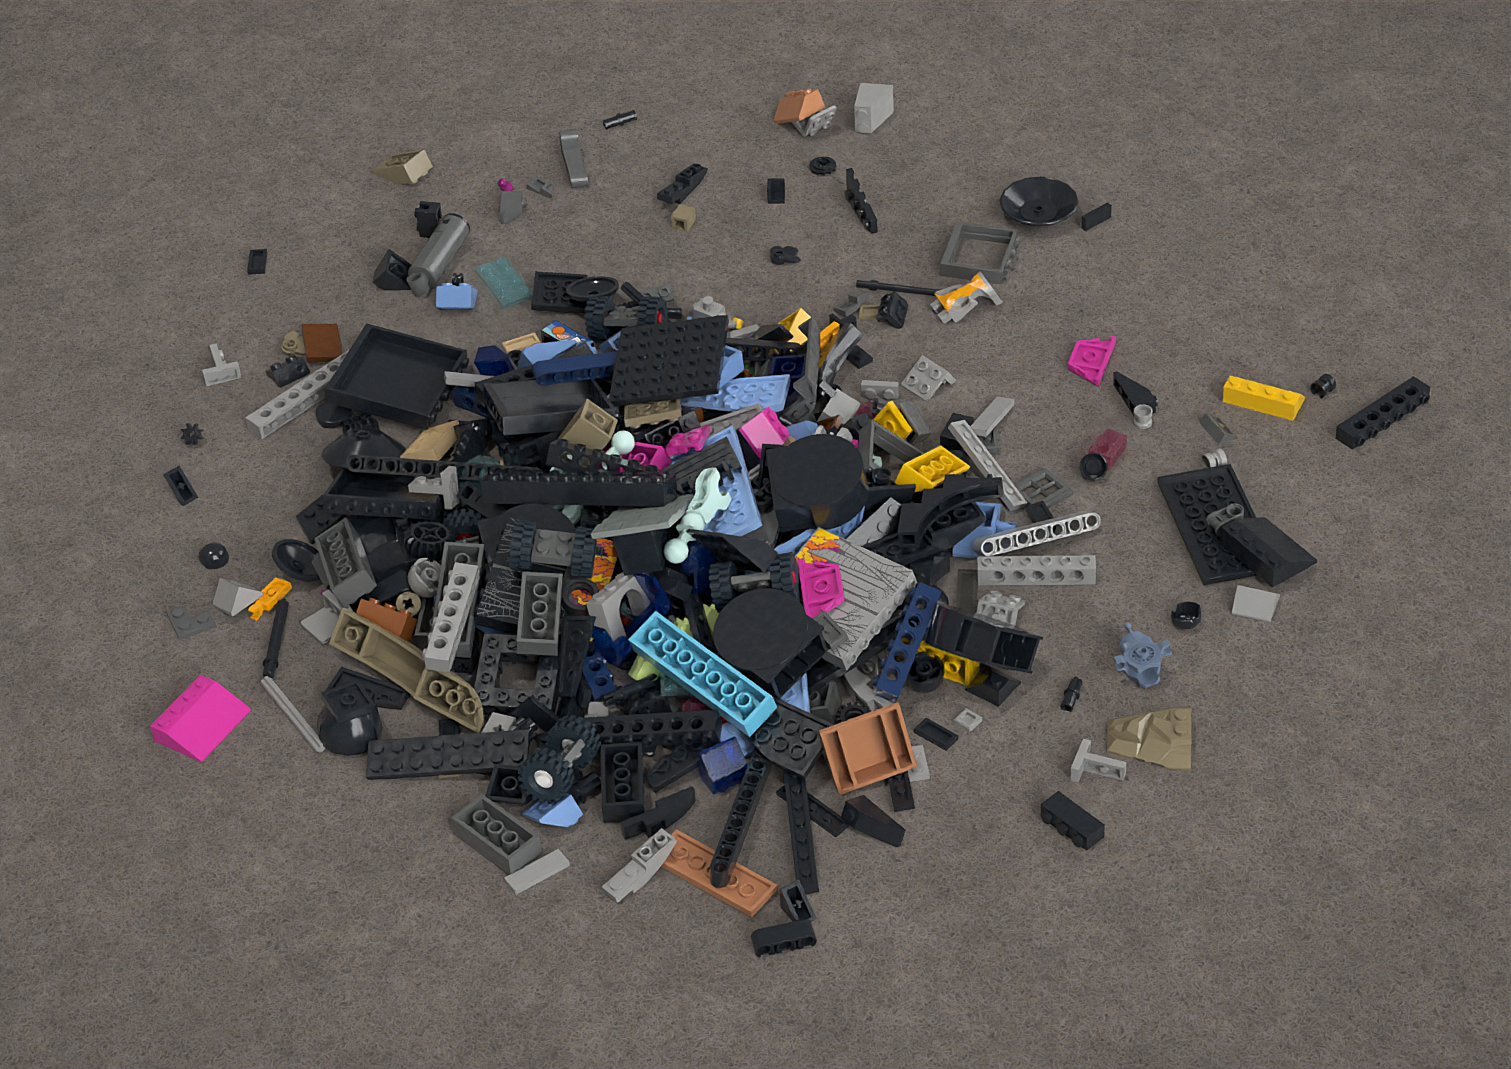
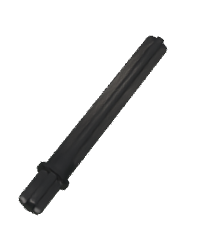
[262,599,289,678]

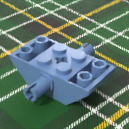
[953,502,1017,559]

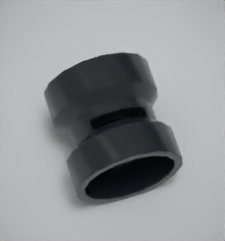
[1310,374,1336,398]
[872,468,891,487]

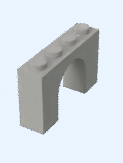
[586,572,659,646]

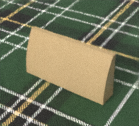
[400,420,459,461]

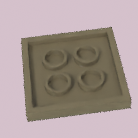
[624,399,682,428]

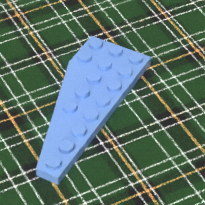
[681,374,791,412]

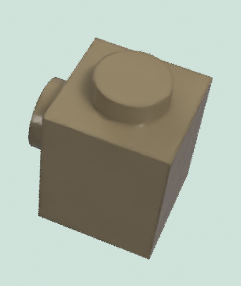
[671,204,696,232]

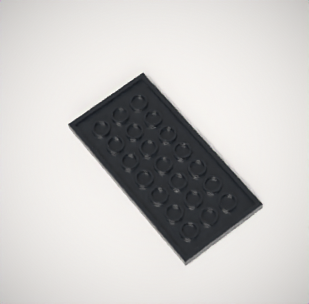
[1157,464,1258,585]

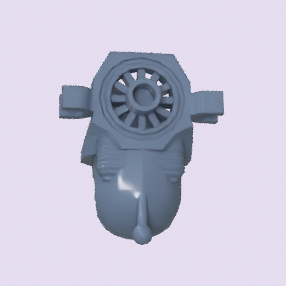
[1114,623,1172,688]

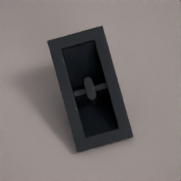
[779,880,817,922]

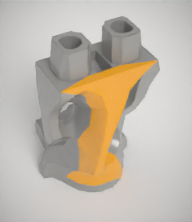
[930,272,1002,323]

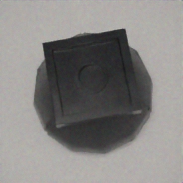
[317,680,383,756]

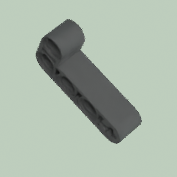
[559,128,588,188]

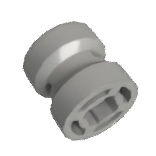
[1133,404,1152,429]
[1201,448,1227,467]

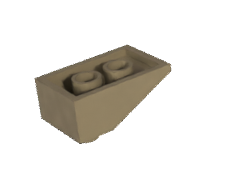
[371,149,433,185]

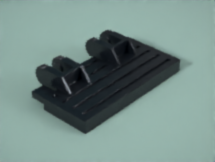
[662,436,742,497]

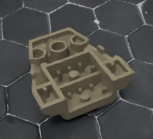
[1107,707,1191,771]

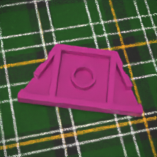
[1068,336,1116,386]
[665,424,712,456]
[797,559,845,619]

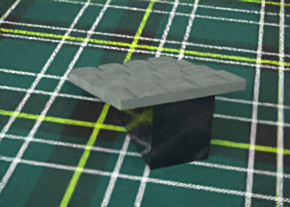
[591,494,694,576]

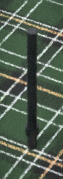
[856,280,940,296]

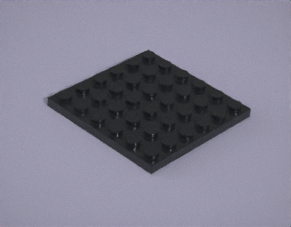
[609,315,729,407]

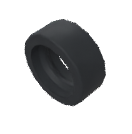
[561,578,599,616]

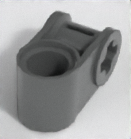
[1206,504,1244,537]

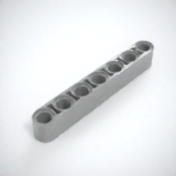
[973,511,1100,556]

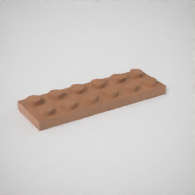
[660,829,778,918]

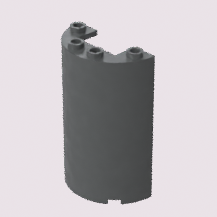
[754,317,821,422]

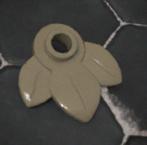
[281,330,305,354]

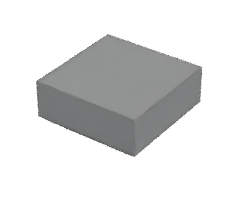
[954,708,982,733]

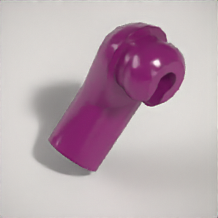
[497,178,513,191]

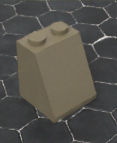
[558,399,618,464]

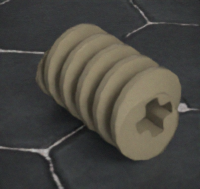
[396,592,422,617]

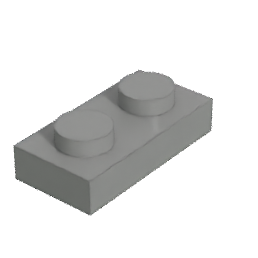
[861,380,899,400]
[908,745,930,782]

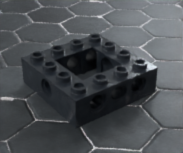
[474,633,561,715]

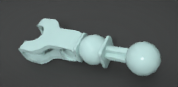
[546,430,635,525]
[663,468,732,564]

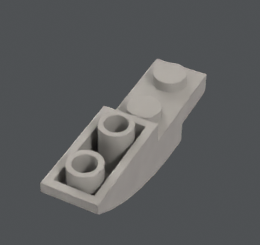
[842,667,892,711]
[602,828,677,903]

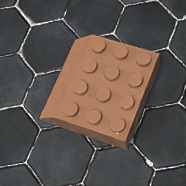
[819,702,917,795]

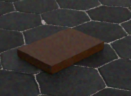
[302,324,342,362]

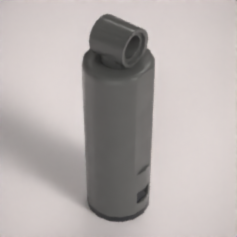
[407,213,470,296]

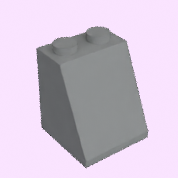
[854,83,894,133]

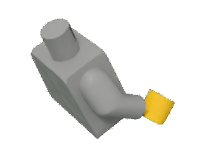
[688,296,743,329]

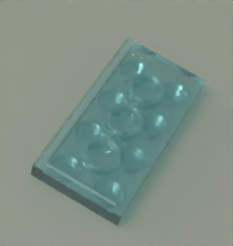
[475,257,533,309]

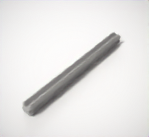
[261,676,326,753]

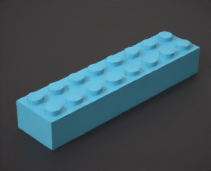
[628,611,777,737]

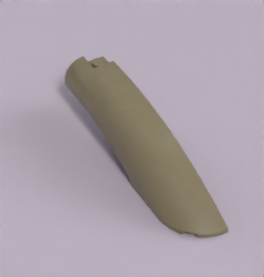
[329,608,484,733]

